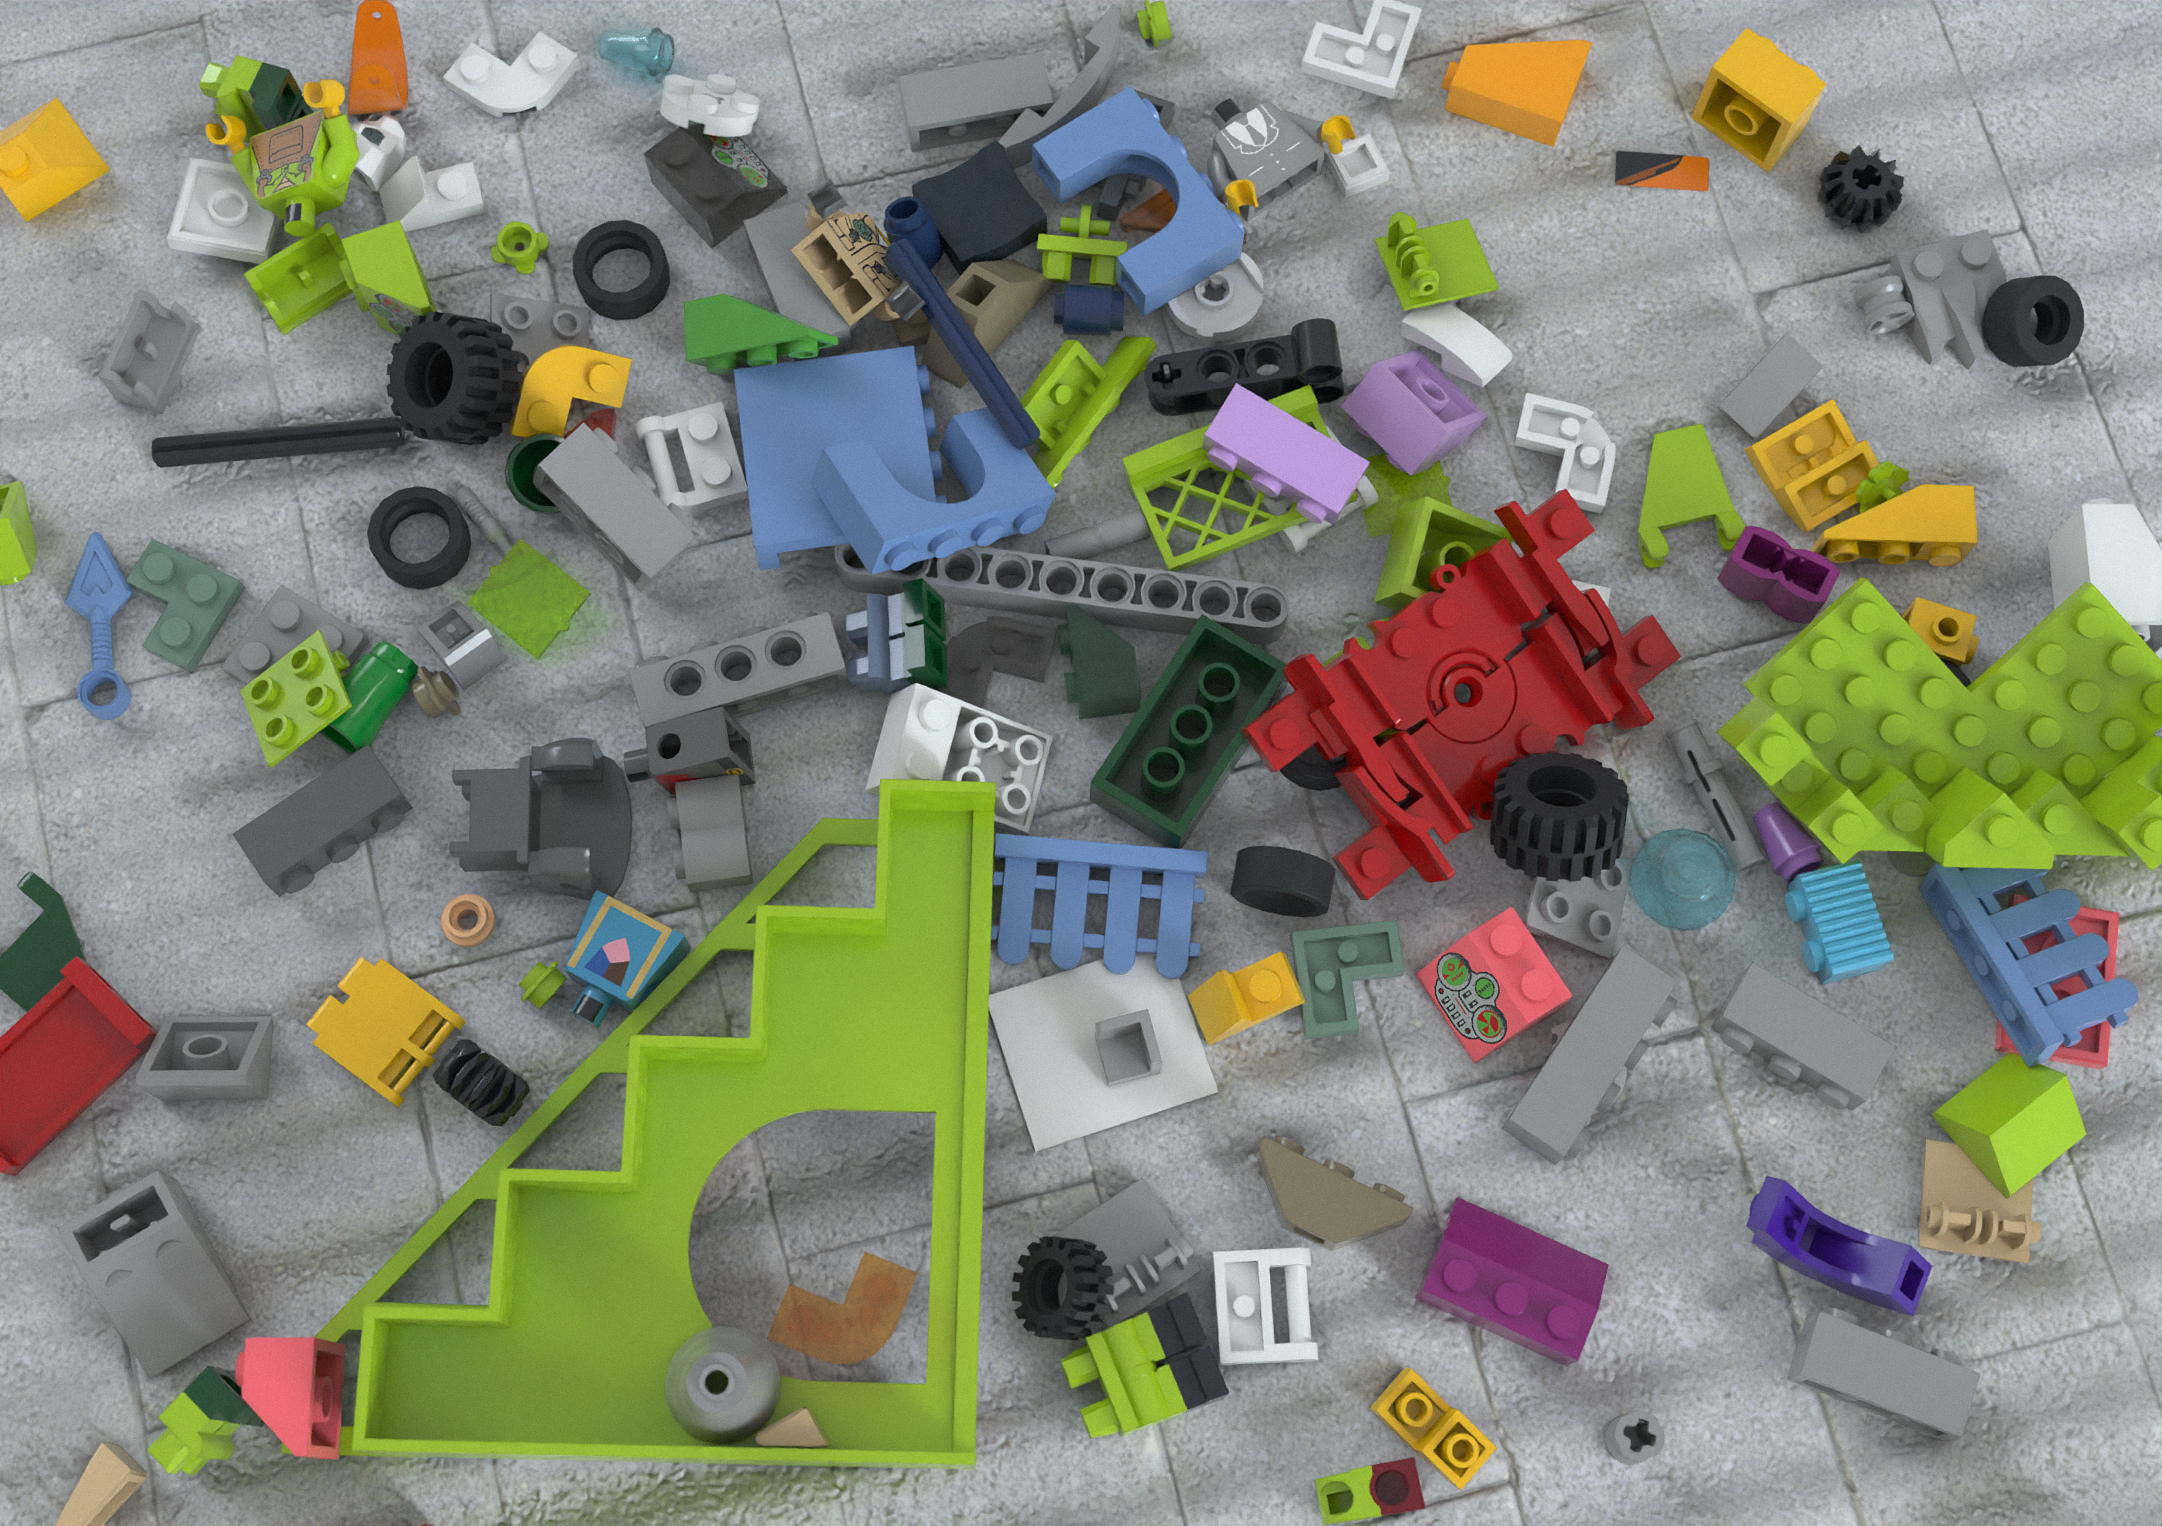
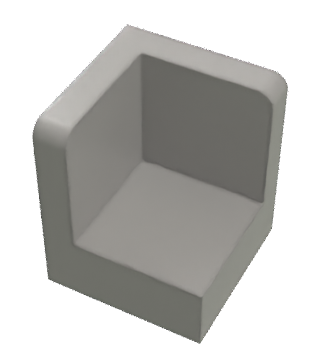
[1095,1009,1162,1087]

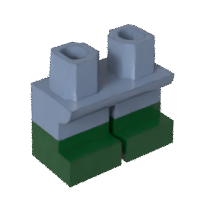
[846,578,948,697]

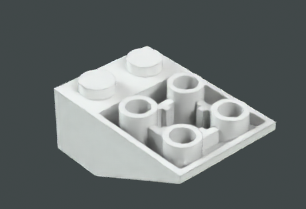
[865,683,1053,834]

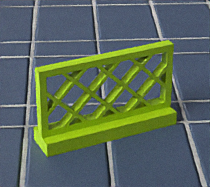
[1122,385,1358,572]

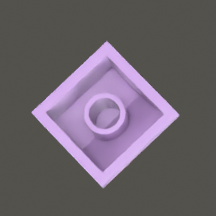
[1341,350,1488,476]

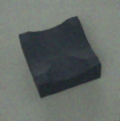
[912,141,1047,276]

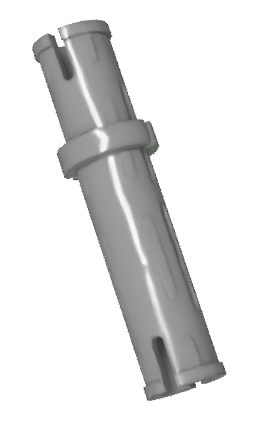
[1665,719,1767,873]

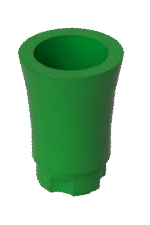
[319,641,419,755]

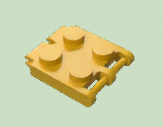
[305,957,467,1107]

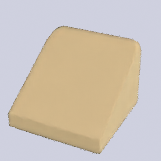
[755,1406,830,1447]

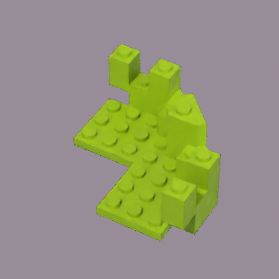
[1717,577,2162,871]

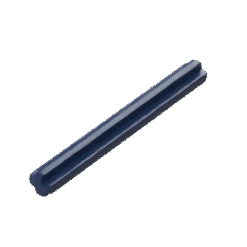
[886,238,1041,450]

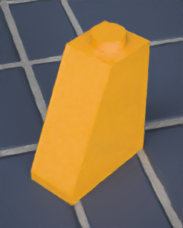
[1441,40,1592,147]

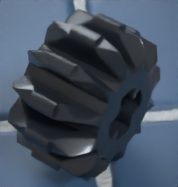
[1817,145,1904,233]
[433,1039,530,1126]

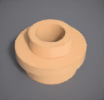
[441,894,495,947]

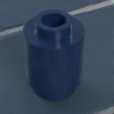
[883,196,944,269]
[1054,284,1124,336]

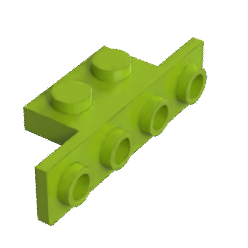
[1020,336,1157,489]

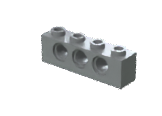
[628,612,849,730]

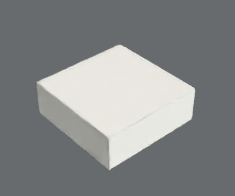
[1324,133,1390,198]

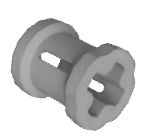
[1604,1410,1665,1465]

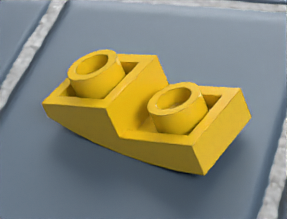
[1369,1367,1497,1490]

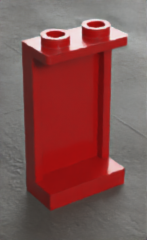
[0,956,157,1176]

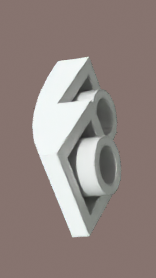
[1401,302,1512,388]

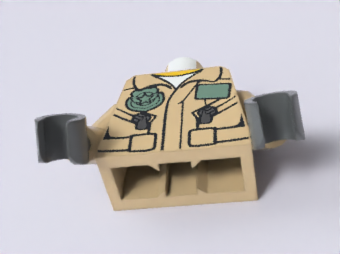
[791,179,925,327]

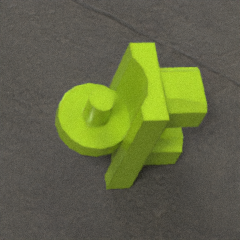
[1037,204,1128,288]

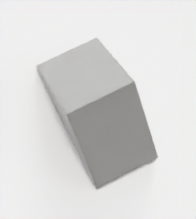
[417,600,506,690]

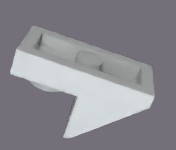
[379,155,486,233]

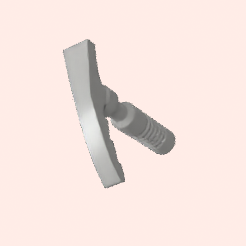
[453,487,556,595]

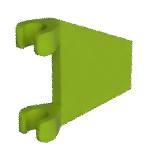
[1637,423,1745,569]

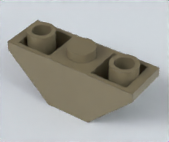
[921,259,1053,389]
[1255,1136,1413,1251]

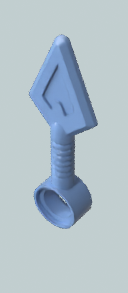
[64,532,134,720]

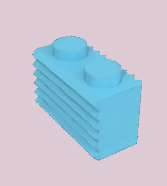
[1785,859,1893,985]

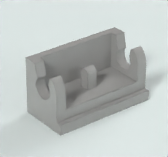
[99,290,201,414]

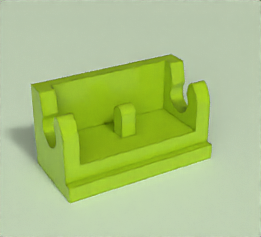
[243,222,353,335]

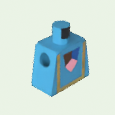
[565,889,691,1028]

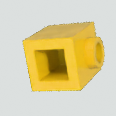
[1902,597,1979,667]

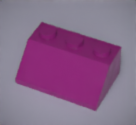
[1415,1197,1609,1366]

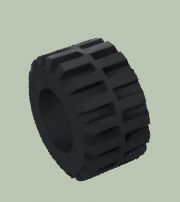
[386,312,522,445]
[1489,751,1629,882]

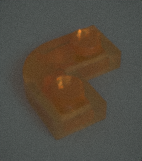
[767,1252,918,1364]

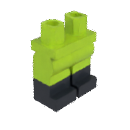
[1060,1292,1229,1439]

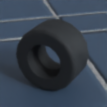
[1983,275,2084,367]

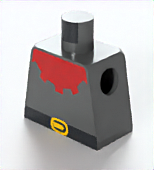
[624,707,756,795]

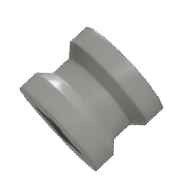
[1853,275,1915,335]

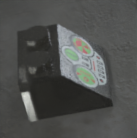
[644,124,788,249]

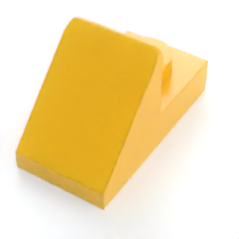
[1188,951,1306,1045]

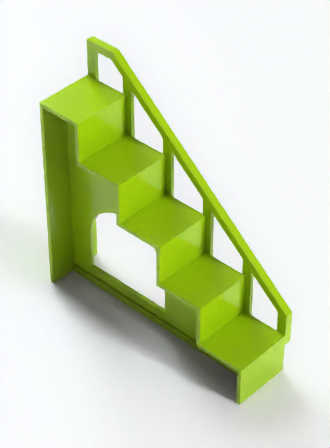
[280,779,996,1470]

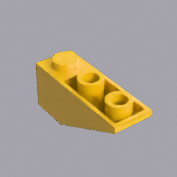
[1811,484,1978,566]

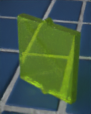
[1362,453,1453,538]
[467,538,591,660]

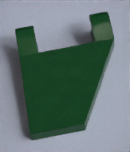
[0,872,87,1012]

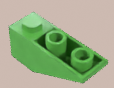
[684,293,838,375]

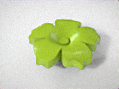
[1856,461,1910,514]

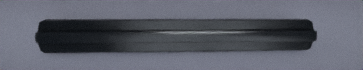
[151,417,405,468]

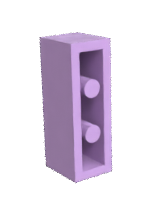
[1202,383,1370,525]

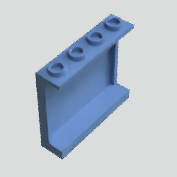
[734,346,947,570]

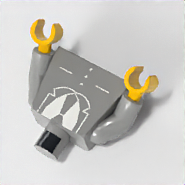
[1207,98,1356,222]

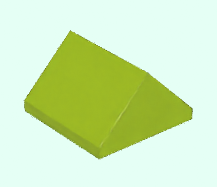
[1931,1052,2087,1199]

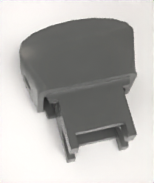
[450,738,632,901]

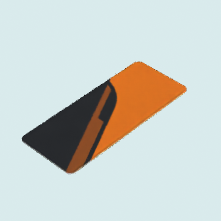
[1615,151,1709,192]

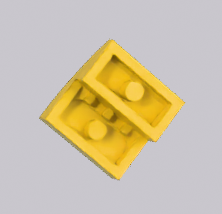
[1744,399,1879,532]

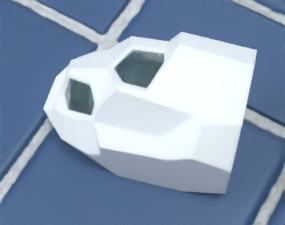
[349,112,406,192]

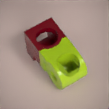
[1314,1457,1426,1525]

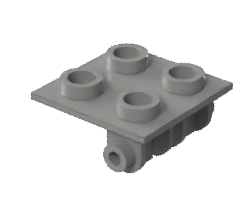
[490,293,589,399]
[1520,856,1633,960]
[1051,1178,1202,1328]

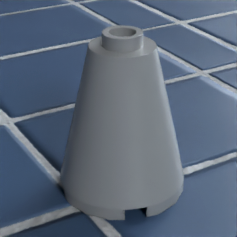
[665,1326,781,1444]

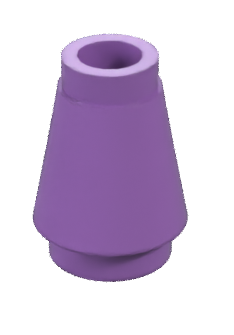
[1753,802,1824,883]

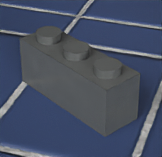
[232,744,413,897]

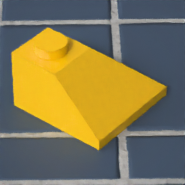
[0,97,110,223]

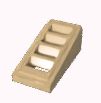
[54,1442,149,1526]

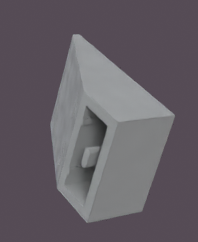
[57,1170,251,1379]

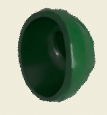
[505,433,566,514]

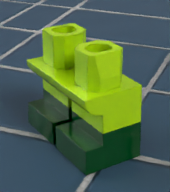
[199,55,313,143]
[147,1366,266,1475]

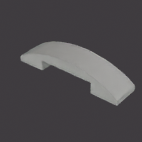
[998,4,1121,169]

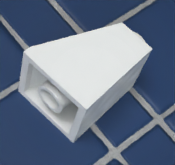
[2048,498,2162,657]

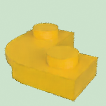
[508,344,632,438]

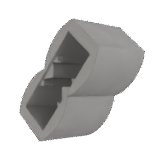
[667,774,753,892]

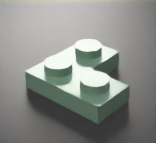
[126,538,245,674]
[1290,920,1405,1040]

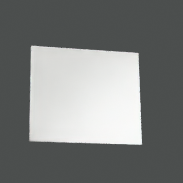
[989,952,1219,1152]

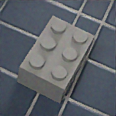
[532,422,695,593]

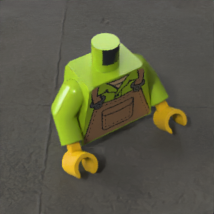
[205,79,360,237]

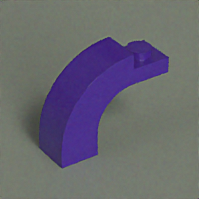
[1746,1175,1933,1316]

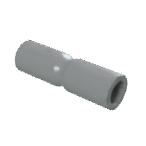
[1044,509,1149,560]

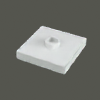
[167,157,281,264]

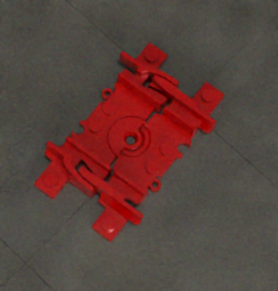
[1241,489,1681,900]

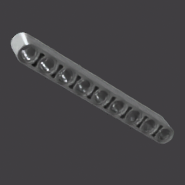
[835,543,1289,645]

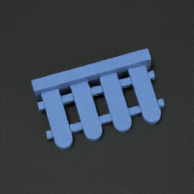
[991,833,1208,979]
[1918,863,2138,1068]

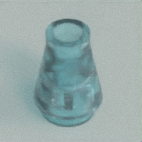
[598,28,674,77]

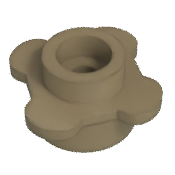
[411,666,461,718]

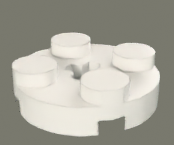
[660,74,760,137]
[1165,252,1263,345]

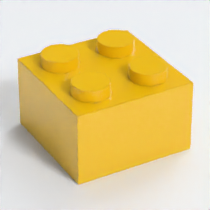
[1691,28,1827,173]

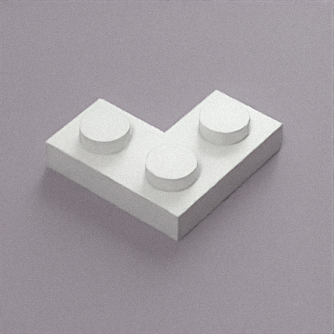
[1301,0,1422,99]

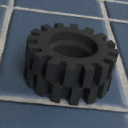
[1012,1236,1114,1340]

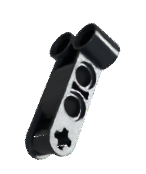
[1144,318,1345,416]

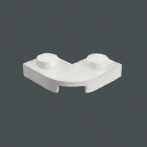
[442,31,581,118]
[1513,393,1616,514]

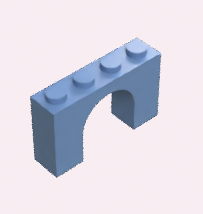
[1032,86,1245,317]
[810,407,1056,575]

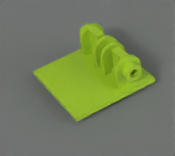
[1374,212,1499,311]
[240,630,352,768]

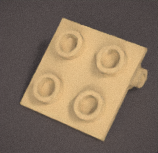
[1918,1139,2041,1264]

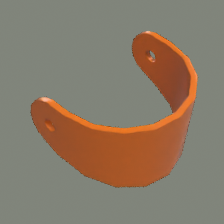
[347,0,408,115]

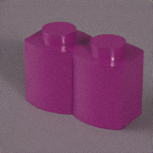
[1717,526,1840,624]

